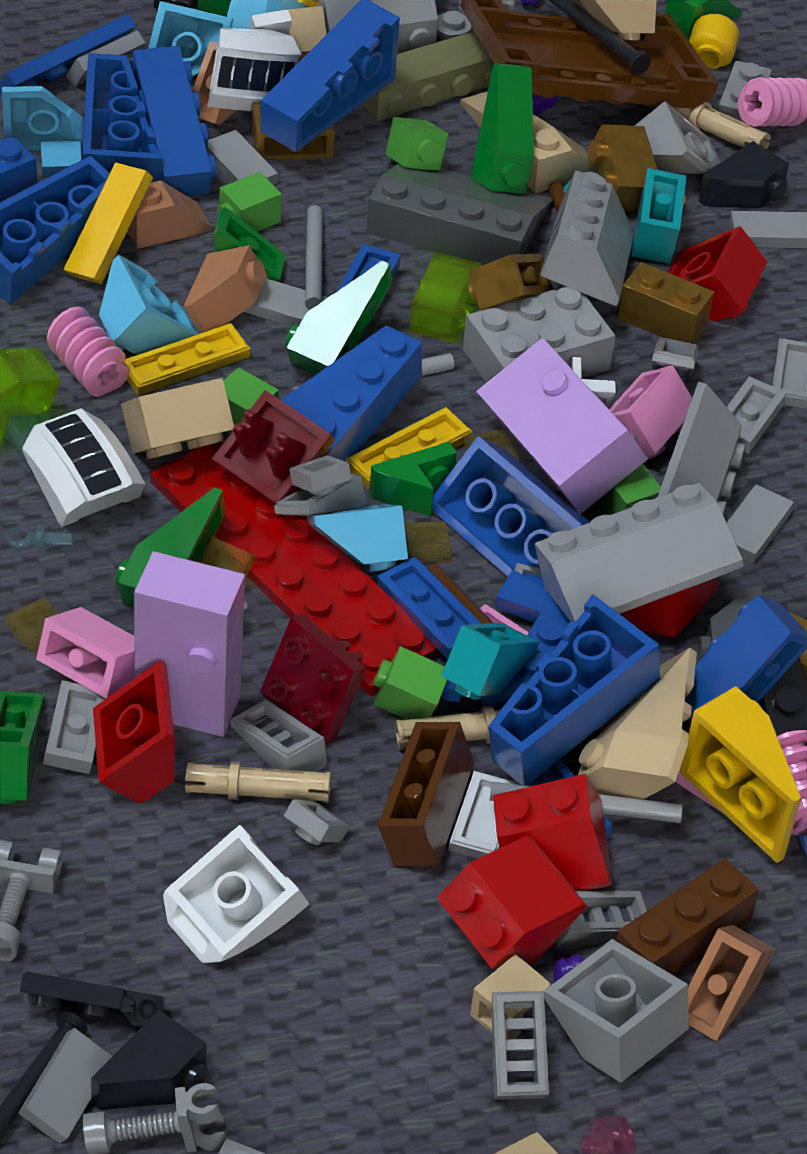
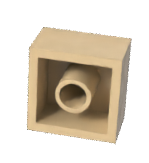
[121,378,234,459]

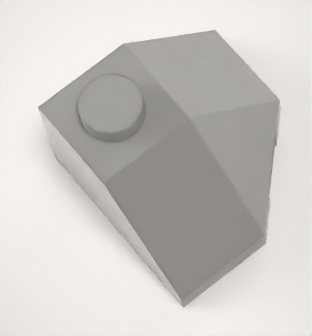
[635,101,721,174]

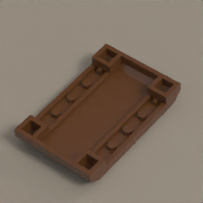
[460,0,719,109]

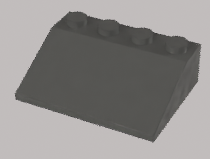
[366,163,553,266]

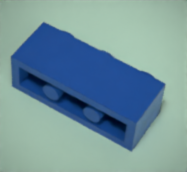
[685,595,807,723]

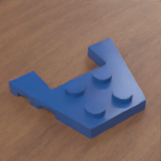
[442,570,571,707]

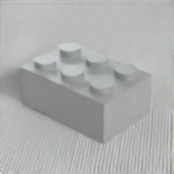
[463,286,615,383]

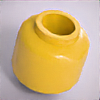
[689,14,740,69]

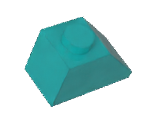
[631,168,686,264]
[441,623,540,700]

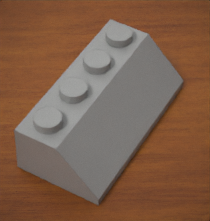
[540,170,634,306]
[657,382,746,516]
[534,483,744,622]

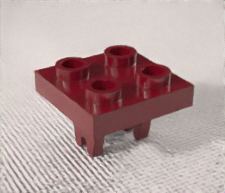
[212,390,335,505]
[260,614,367,745]

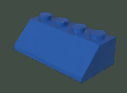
[432,436,590,592]

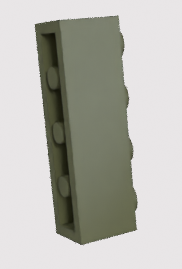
[362,31,494,121]

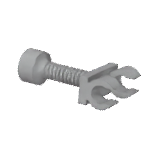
[0,840,63,962]
[83,1083,227,1154]

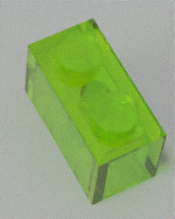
[409,252,481,344]

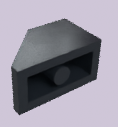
[699,141,789,208]
[91,1010,208,1110]

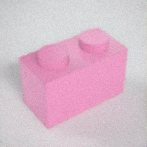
[609,365,692,460]
[36,607,135,698]

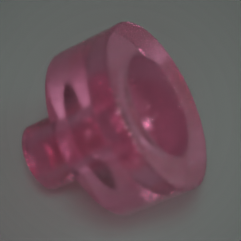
[580,1115,635,1154]

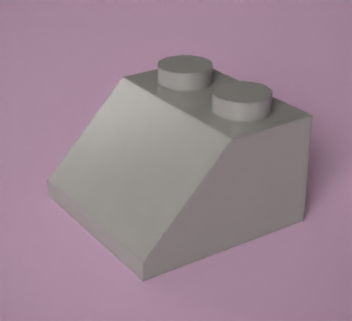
[544,939,689,1083]

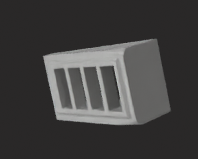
[652,337,698,377]
[274,474,367,516]
[230,700,327,772]
[552,891,647,951]
[492,991,549,1100]

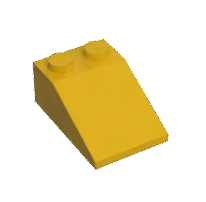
[680,686,801,863]

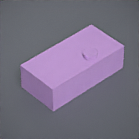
[477,337,648,514]
[134,551,245,737]

